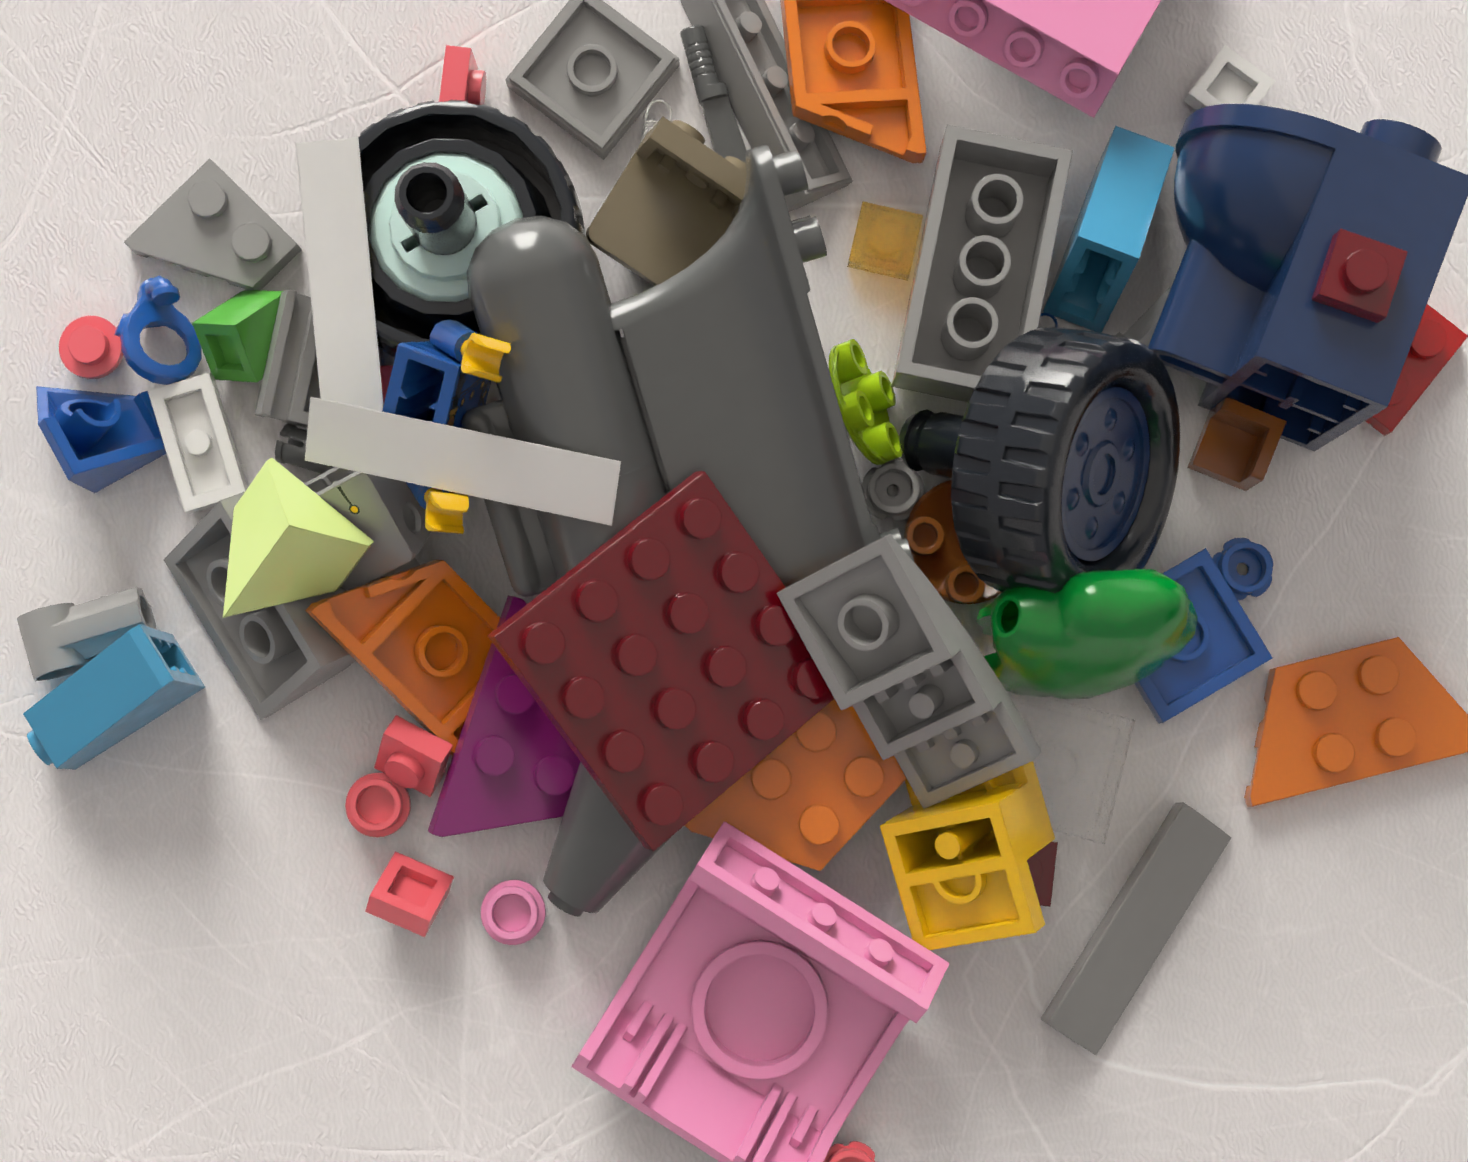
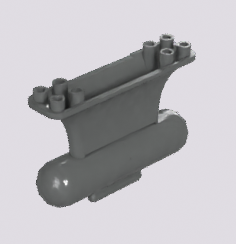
[461,144,914,597]

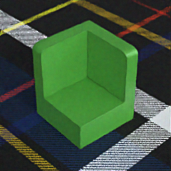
[192,290,283,383]

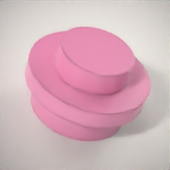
[481,880,546,945]

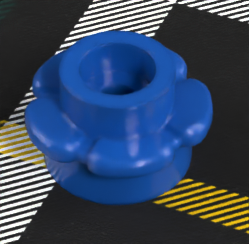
[1212,538,1273,600]

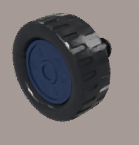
[899,327,1180,593]

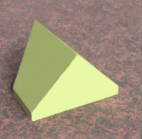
[223,458,374,618]

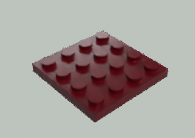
[487,471,835,852]

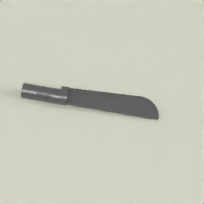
[680,25,747,163]

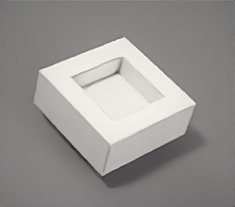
[1184,45,1276,110]

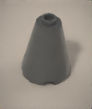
[543,761,672,917]

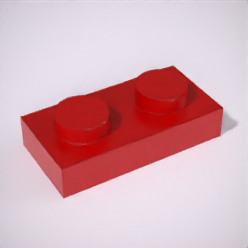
[1365,304,1468,436]

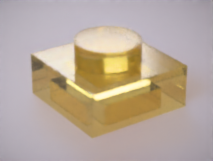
[847,201,923,281]

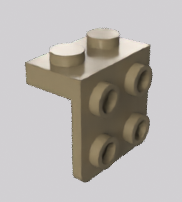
[586,116,746,286]

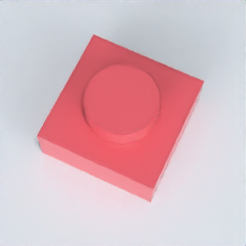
[439,45,486,105]
[374,715,453,797]
[365,851,454,937]

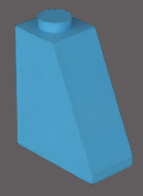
[1043,126,1175,333]
[23,624,205,770]

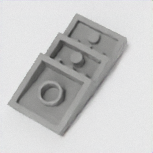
[777,534,1042,809]

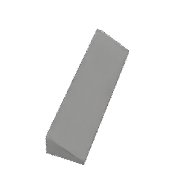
[681,0,853,212]
[1041,802,1232,1055]

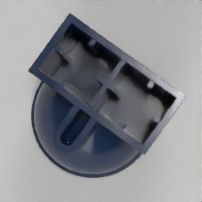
[1148,104,1468,452]

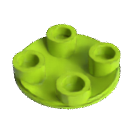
[829,339,903,465]

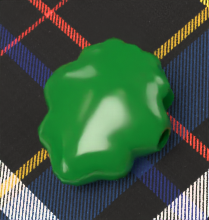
[976,569,1198,699]

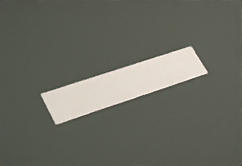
[296,137,384,411]
[305,397,621,526]

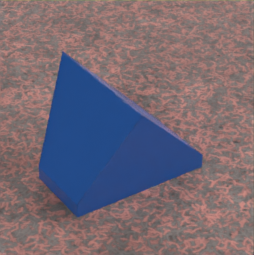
[36,386,167,493]

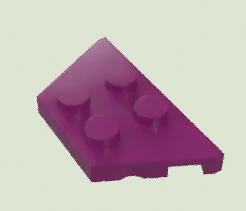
[428,595,580,837]

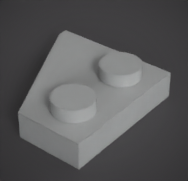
[124,158,302,290]

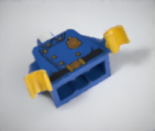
[382,320,511,534]

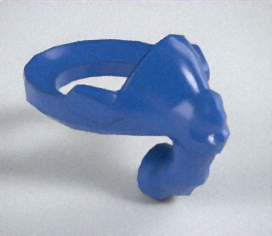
[114,275,202,385]

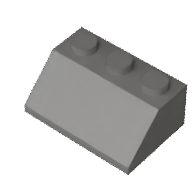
[164,492,356,720]

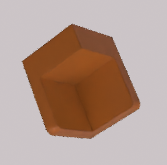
[1187,398,1287,491]

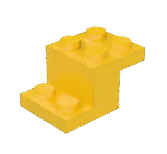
[880,761,1055,950]

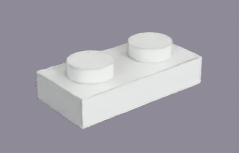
[148,373,248,514]

